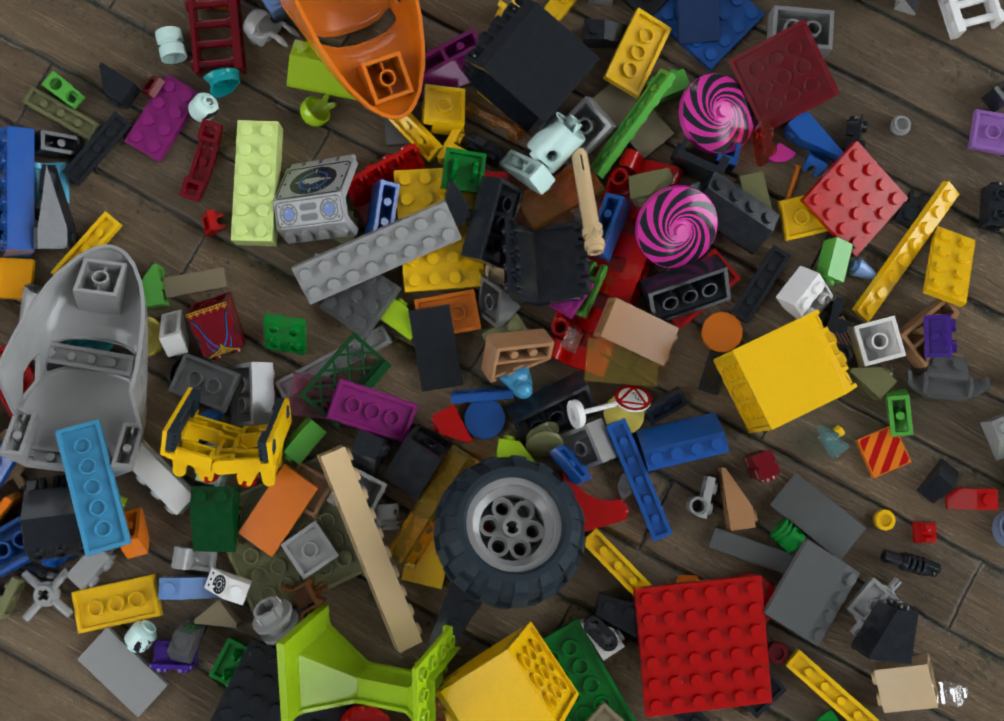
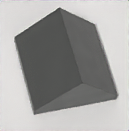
[478,275,521,329]

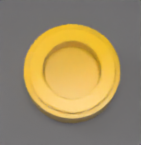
[872,509,896,531]

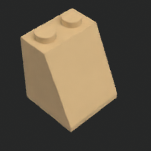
[871,653,939,713]

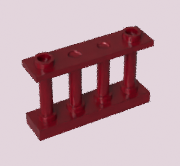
[185,0,247,78]

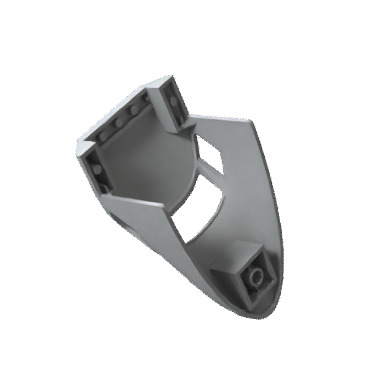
[0,245,148,477]

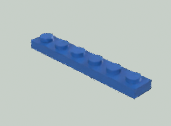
[605,418,673,542]

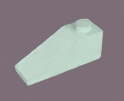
[499,149,556,195]

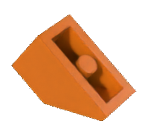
[120,507,150,559]

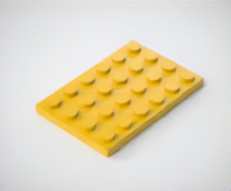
[393,168,485,293]

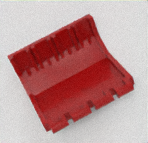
[348,143,427,225]

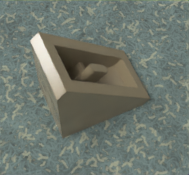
[194,598,242,628]

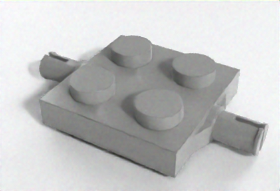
[844,576,903,637]

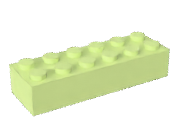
[231,120,283,247]

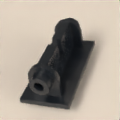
[843,114,868,152]
[463,133,505,168]

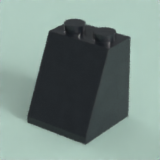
[383,424,453,498]
[851,598,919,664]

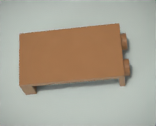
[593,298,679,366]

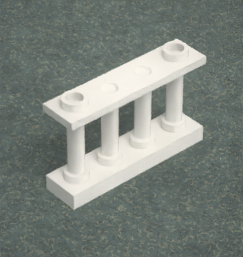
[938,0,1004,40]

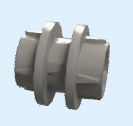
[252,596,300,647]

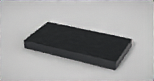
[408,304,463,392]

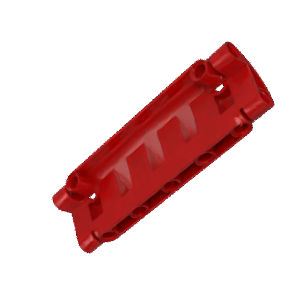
[551,148,684,378]

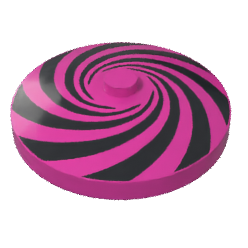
[679,73,754,155]
[635,185,718,268]

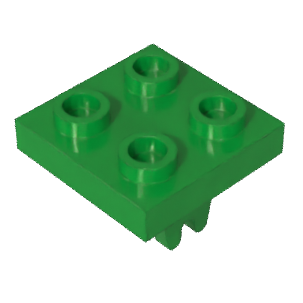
[440,147,487,195]
[263,313,307,355]
[209,636,247,686]

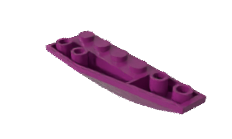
[419,28,478,99]

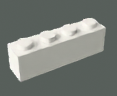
[133,439,191,515]

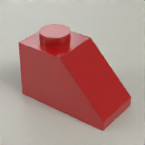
[430,404,473,443]
[945,488,998,510]

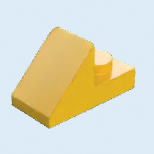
[437,128,466,164]

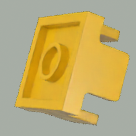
[421,84,465,135]

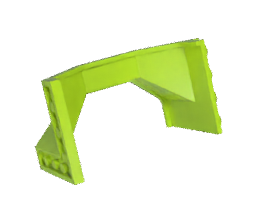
[276,604,461,721]

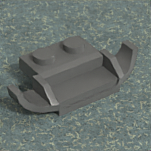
[906,357,991,402]

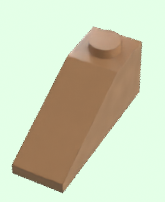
[717,467,758,531]

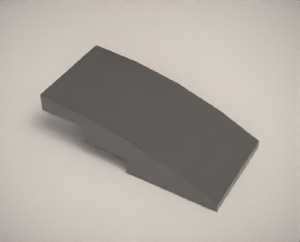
[770,473,866,560]

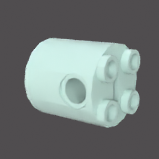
[527,112,586,173]

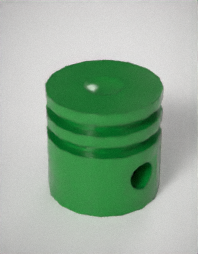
[769,517,806,553]

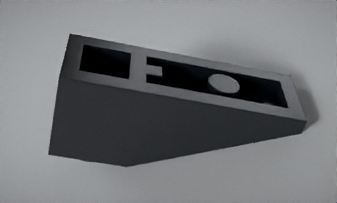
[582,19,628,49]

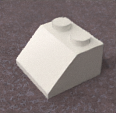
[847,315,906,367]

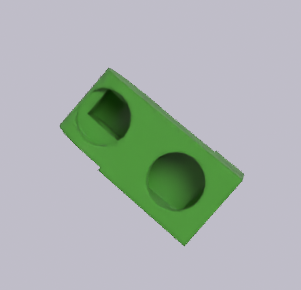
[41,71,86,110]

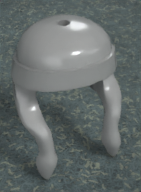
[243,9,300,47]

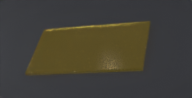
[584,338,659,387]

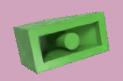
[142,264,170,311]
[885,389,913,437]

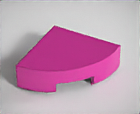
[767,142,796,164]

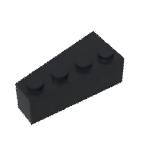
[427,582,482,647]

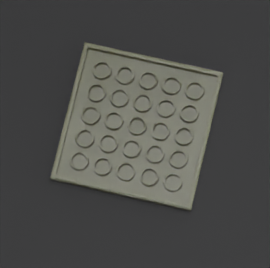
[226,457,364,613]

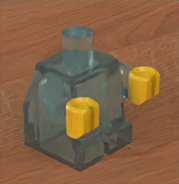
[816,424,850,460]

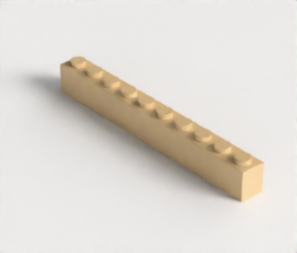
[317,445,422,653]

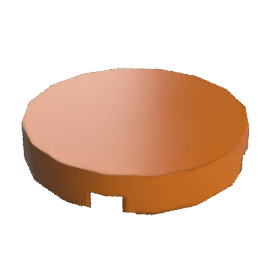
[701,312,743,353]

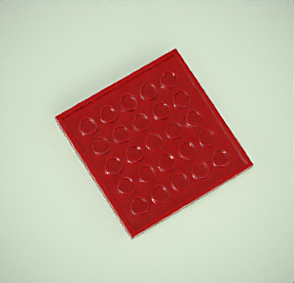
[633,574,772,717]

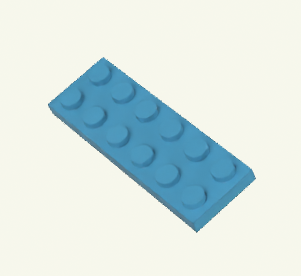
[55,419,132,557]

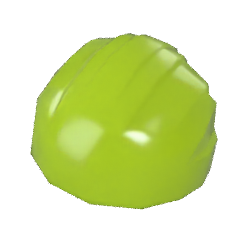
[300,94,337,127]

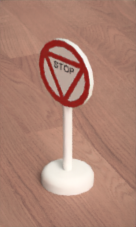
[567,385,652,429]

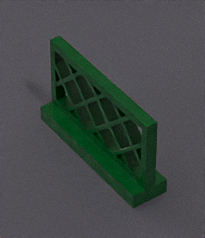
[298,332,392,428]

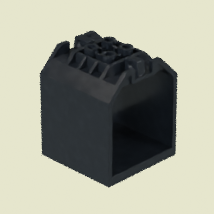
[461,0,600,137]

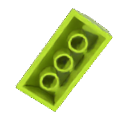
[287,39,356,100]

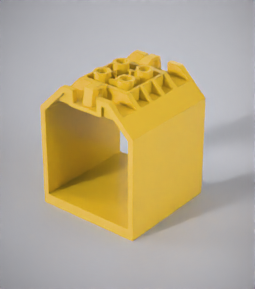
[713,309,858,433]
[435,621,579,721]

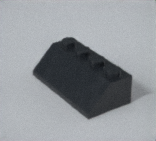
[697,171,780,255]
[461,176,524,269]
[640,254,731,322]
[505,371,599,449]

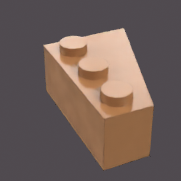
[899,298,960,368]
[481,328,554,383]

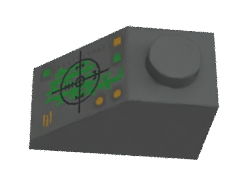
[167,618,206,664]

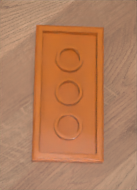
[238,464,320,557]

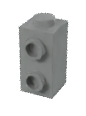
[66,550,117,590]

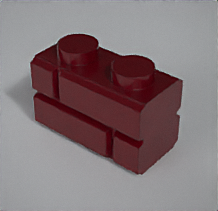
[743,450,781,483]

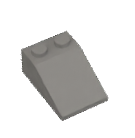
[564,96,619,167]

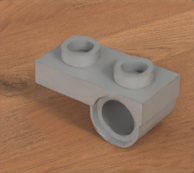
[686,476,718,519]
[171,545,218,572]

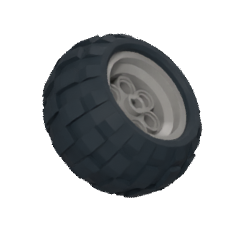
[434,455,586,609]

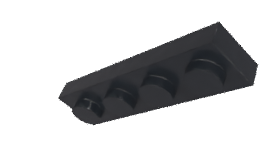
[62,111,132,186]
[730,245,791,324]

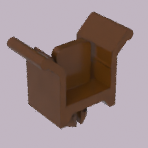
[281,576,328,623]

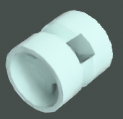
[155,26,187,64]

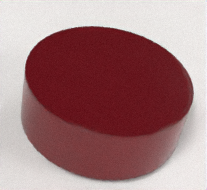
[767,641,788,664]

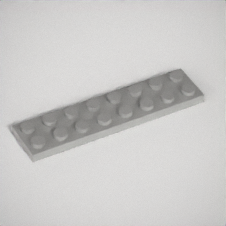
[291,199,462,305]

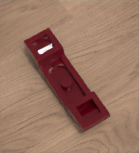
[179,119,223,202]

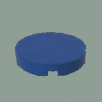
[465,400,505,439]

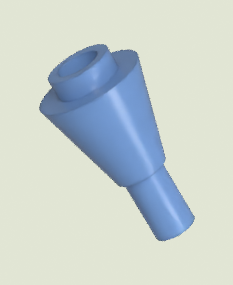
[848,257,877,280]

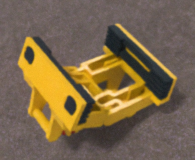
[160,387,292,487]

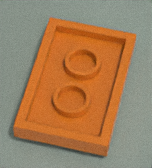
[414,289,482,335]

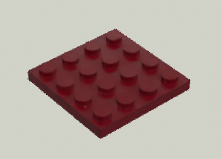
[729,19,840,133]

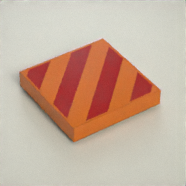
[855,426,911,478]

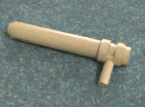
[571,148,605,256]

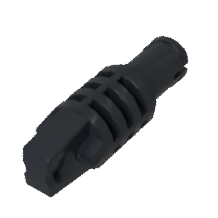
[880,549,941,577]

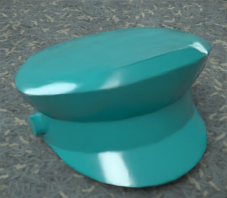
[203,67,240,98]

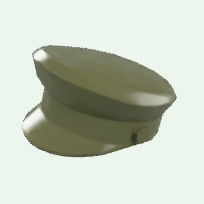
[526,422,564,457]

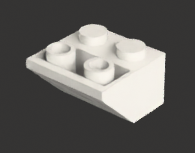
[776,266,833,319]

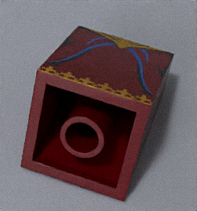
[186,291,246,360]

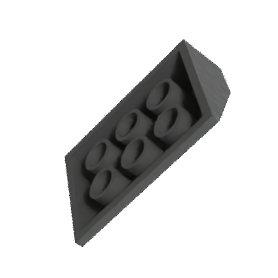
[763,538,860,646]

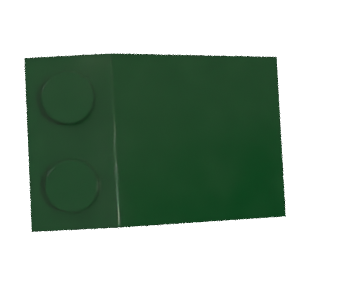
[190,486,241,552]

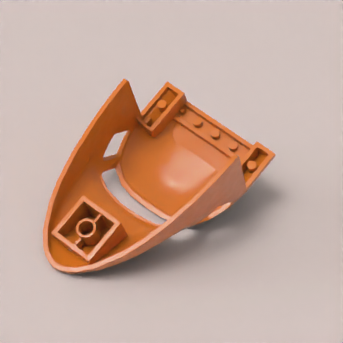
[279,0,425,120]

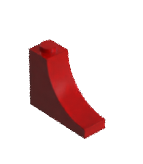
[561,471,629,532]

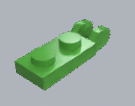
[575,261,608,319]

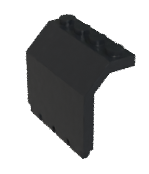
[502,216,591,306]

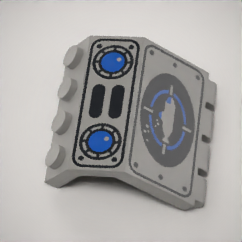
[273,154,358,244]

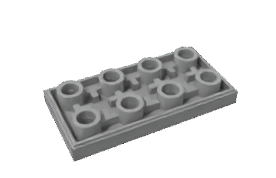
[77,627,169,717]

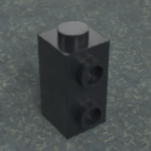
[978,182,1004,230]

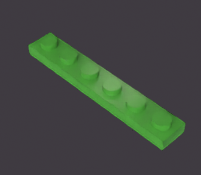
[590,69,676,179]

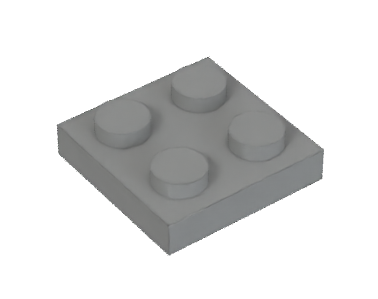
[281,520,340,580]

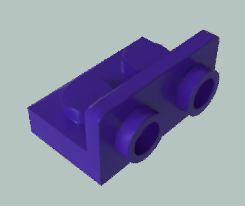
[924,314,957,358]
[149,639,199,673]

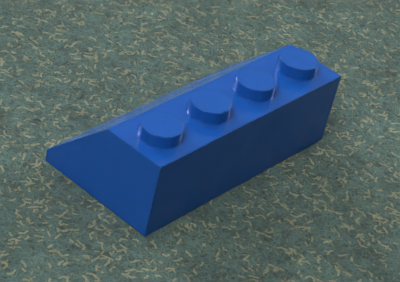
[635,412,730,471]

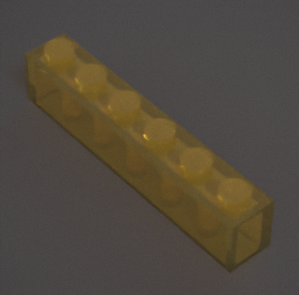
[388,445,480,569]

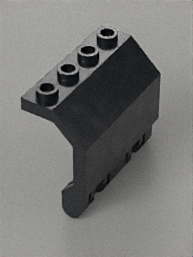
[20,475,120,561]

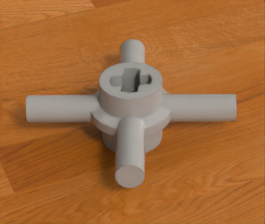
[21,567,74,621]

